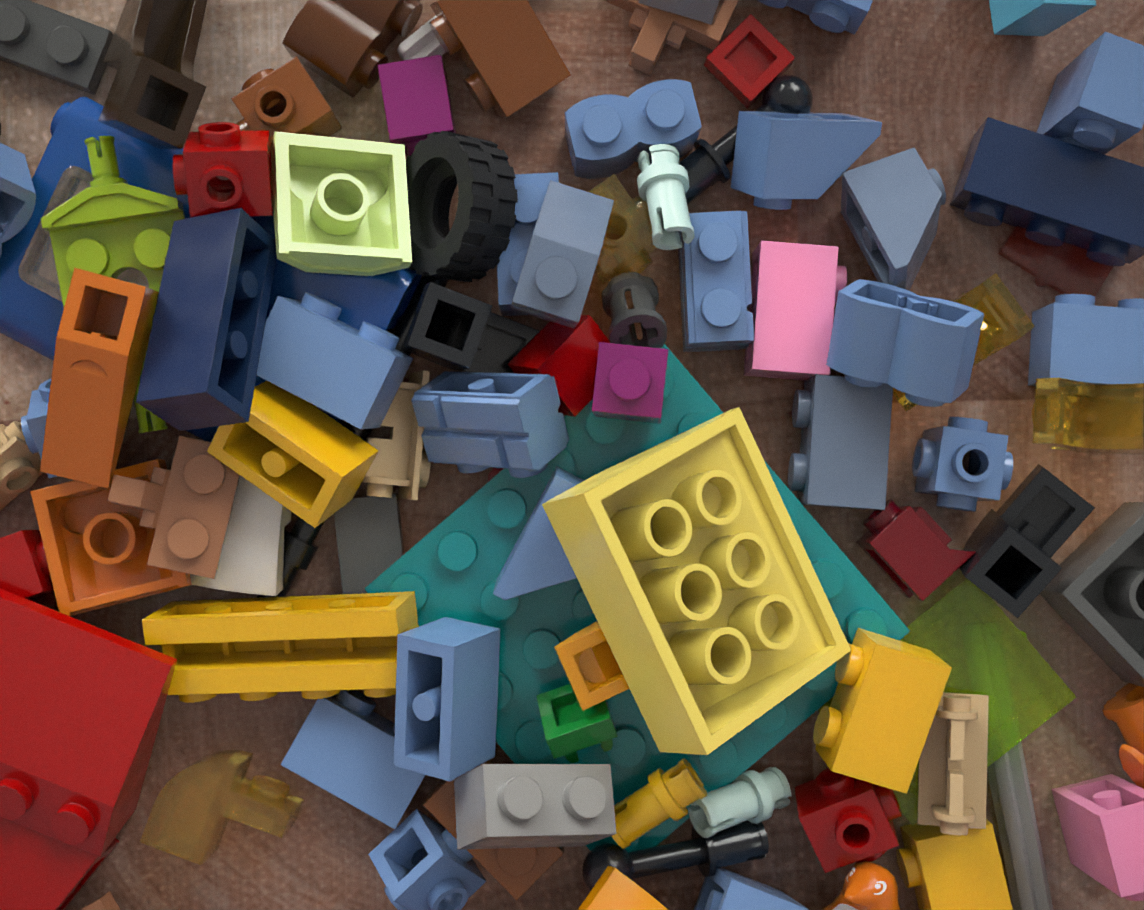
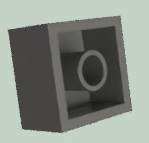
[1040,502,1144,687]

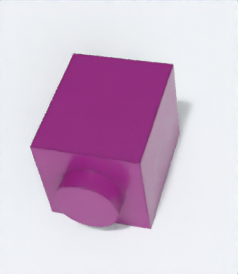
[378,55,456,156]
[592,342,668,424]

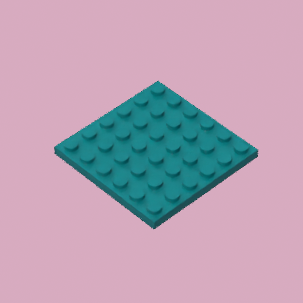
[364,344,910,852]

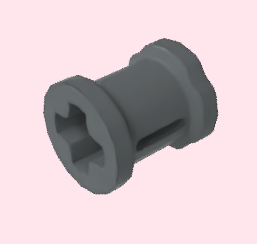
[601,272,667,348]

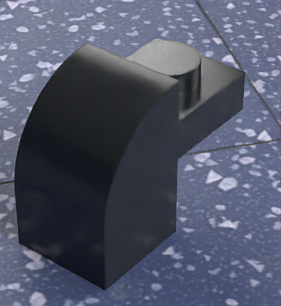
[403,282,540,373]
[959,464,1095,618]

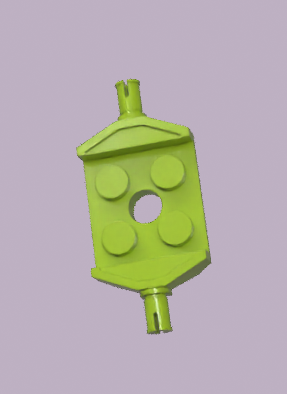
[40,136,185,433]

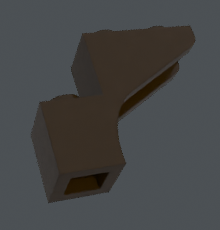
[98,0,207,150]

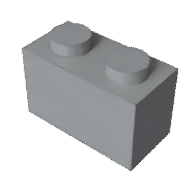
[454,764,617,850]

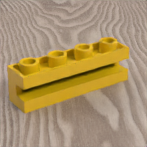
[142,591,419,703]

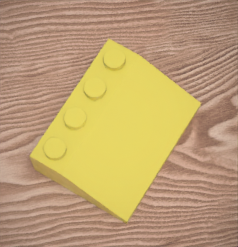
[542,407,851,755]

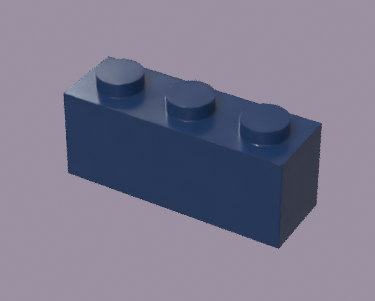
[950,117,1144,266]
[136,208,277,431]

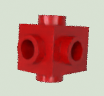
[173,122,273,218]
[794,767,903,873]

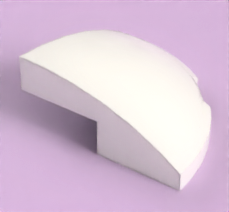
[190,476,291,596]

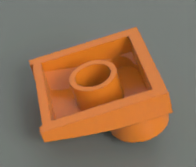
[30,459,192,616]

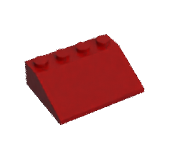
[0,588,177,857]

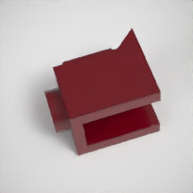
[856,499,976,601]

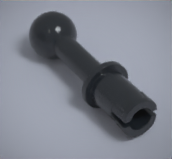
[679,75,813,205]
[582,820,769,890]

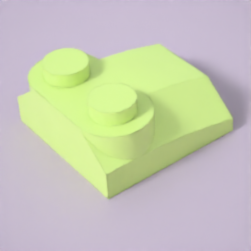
[270,131,412,276]

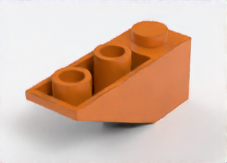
[40,268,159,488]

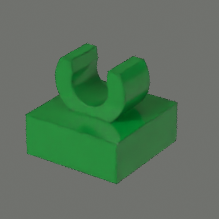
[536,684,618,763]

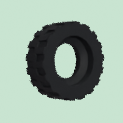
[406,131,518,282]

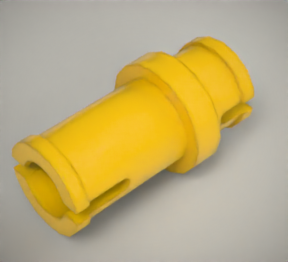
[612,758,707,849]

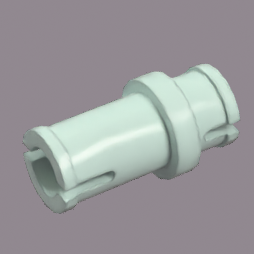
[637,144,695,250]
[688,767,791,838]

